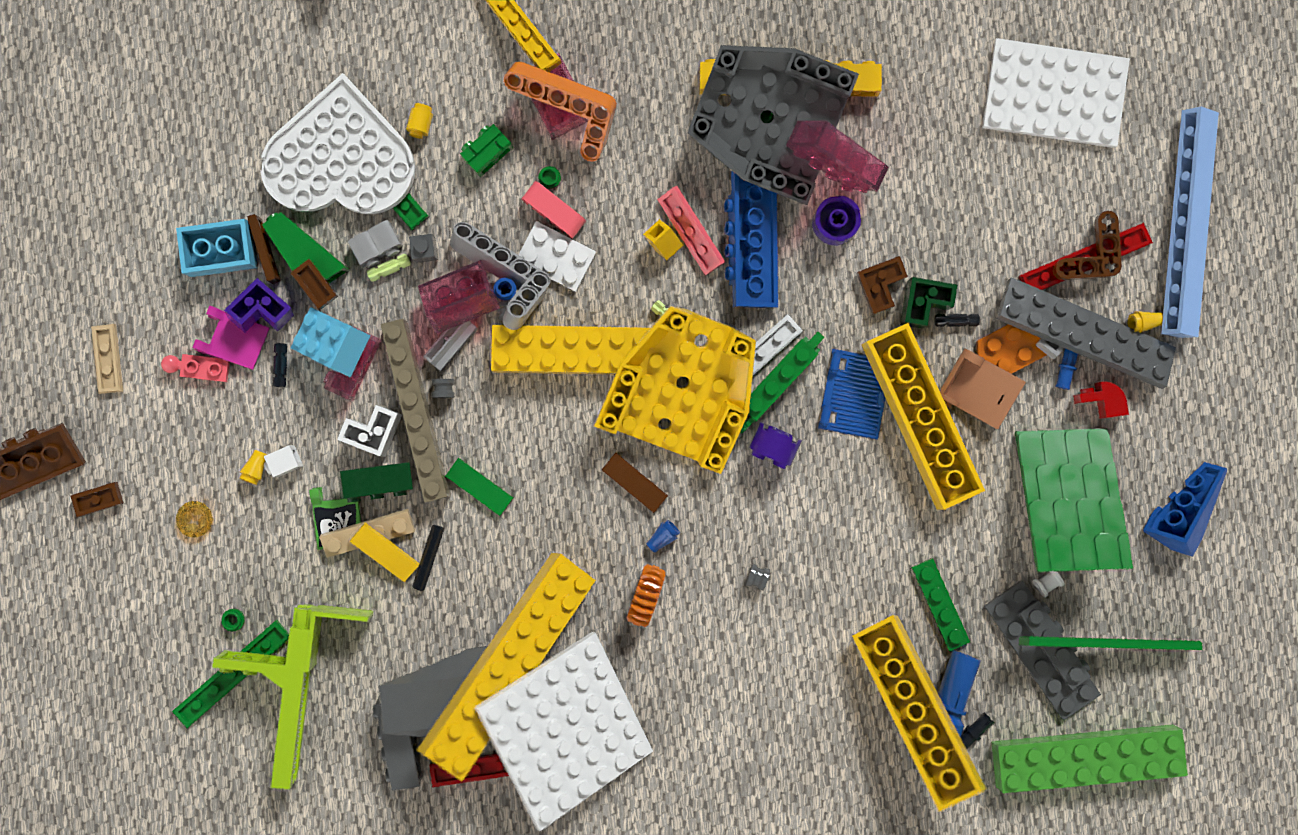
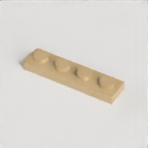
[319,509,415,558]

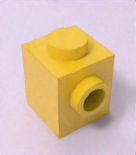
[643,219,683,260]

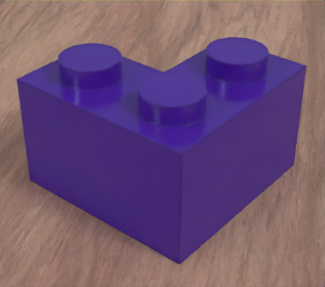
[224,278,294,333]

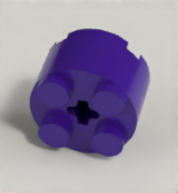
[812,196,861,246]
[749,422,802,469]

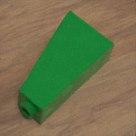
[262,212,349,284]

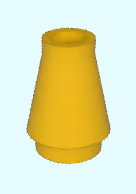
[1127,311,1163,333]
[239,450,267,485]

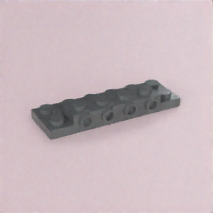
[984,580,1101,720]

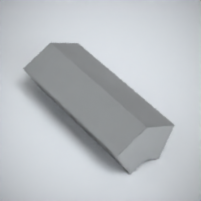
[423,313,478,371]

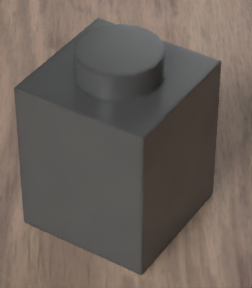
[409,234,438,263]

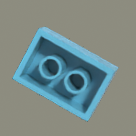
[176,219,258,277]
[291,307,371,377]

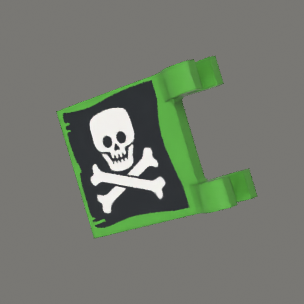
[309,487,361,550]

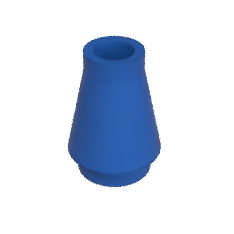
[494,278,517,300]
[646,520,680,553]

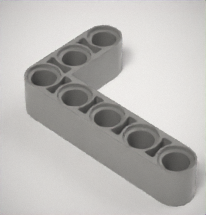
[450,222,551,330]

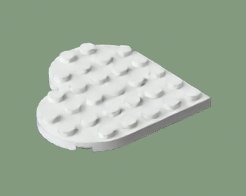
[260,73,415,214]

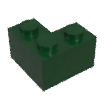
[900,277,958,329]

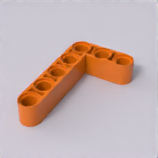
[504,62,617,162]

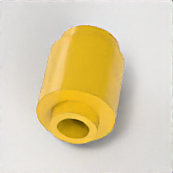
[406,103,433,139]

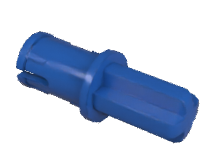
[1055,348,1078,390]

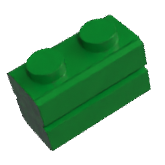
[460,124,513,178]

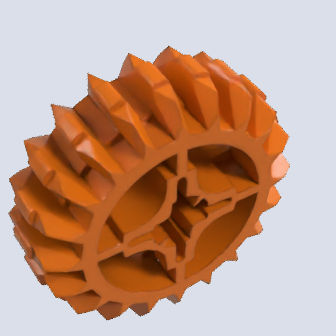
[627,564,666,627]

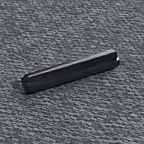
[412,525,444,591]

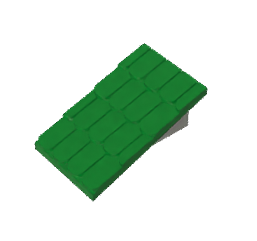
[1015,428,1134,572]

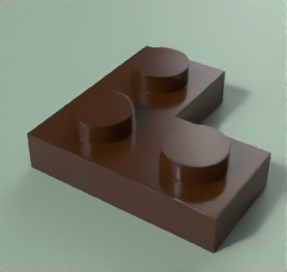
[856,256,908,315]

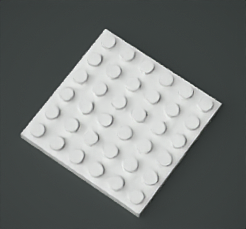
[474,632,653,831]

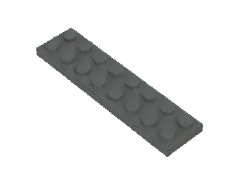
[996,277,1176,389]

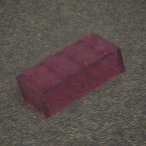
[786,121,889,193]

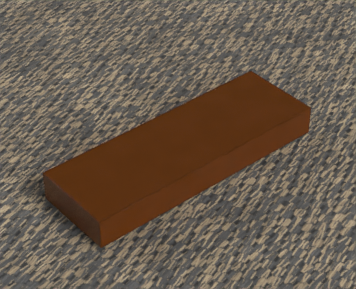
[247,214,281,284]
[601,452,668,513]

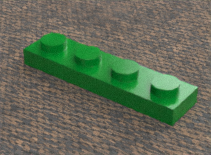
[911,558,970,651]

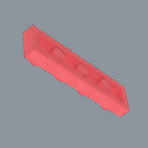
[657,186,725,275]

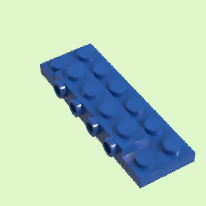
[724,171,778,308]

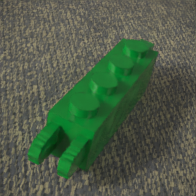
[740,332,825,434]

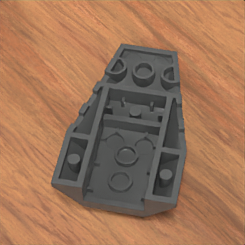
[379,646,488,737]

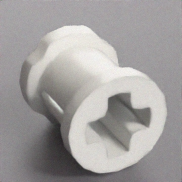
[1033,571,1065,598]

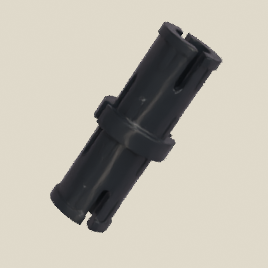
[961,712,995,750]

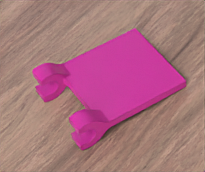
[192,306,270,370]

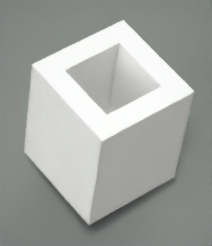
[264,445,303,477]

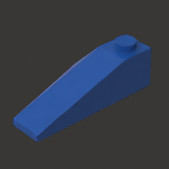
[1143,462,1227,557]

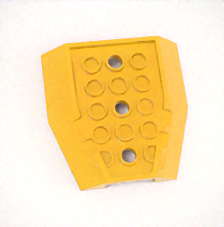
[594,306,756,474]

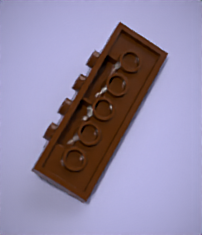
[0,422,86,500]

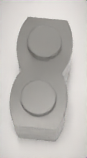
[347,220,403,268]

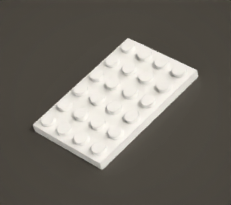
[982,38,1130,148]

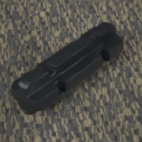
[934,314,980,327]
[272,343,288,388]

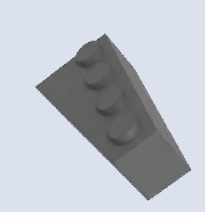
[373,697,422,791]

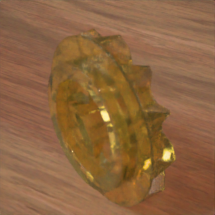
[176,501,214,538]

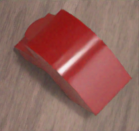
[1073,382,1129,419]

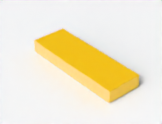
[350,522,419,582]

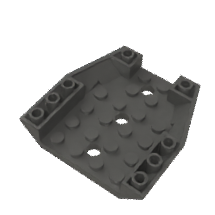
[687,45,859,205]

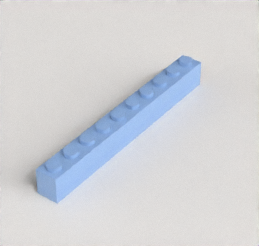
[1161,106,1219,338]

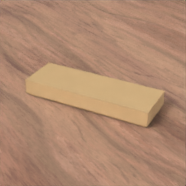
[91,324,123,394]

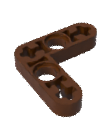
[1053,211,1122,280]

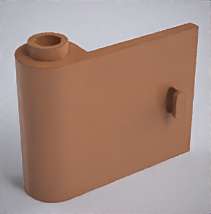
[940,348,1026,430]

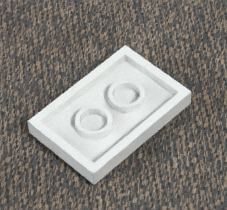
[519,221,597,292]

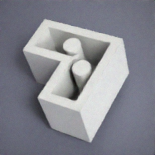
[337,405,402,457]

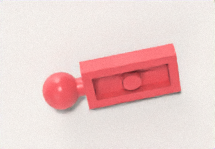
[161,354,230,382]

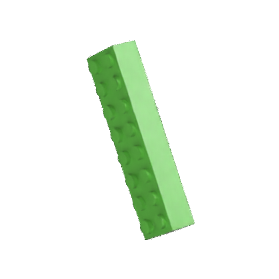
[991,724,1188,793]

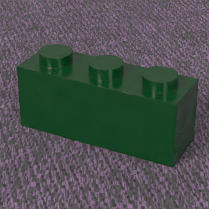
[337,462,413,503]

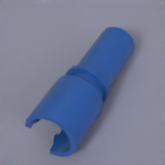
[938,650,981,738]

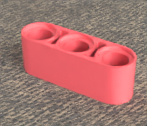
[521,181,586,239]

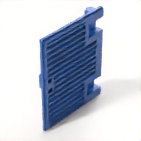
[818,349,886,440]

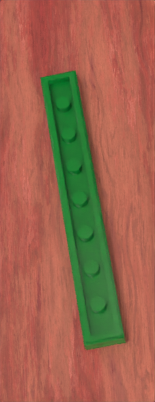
[1019,636,1203,650]

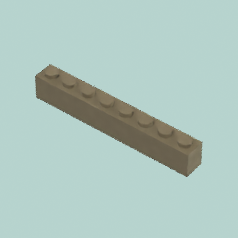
[380,319,451,502]

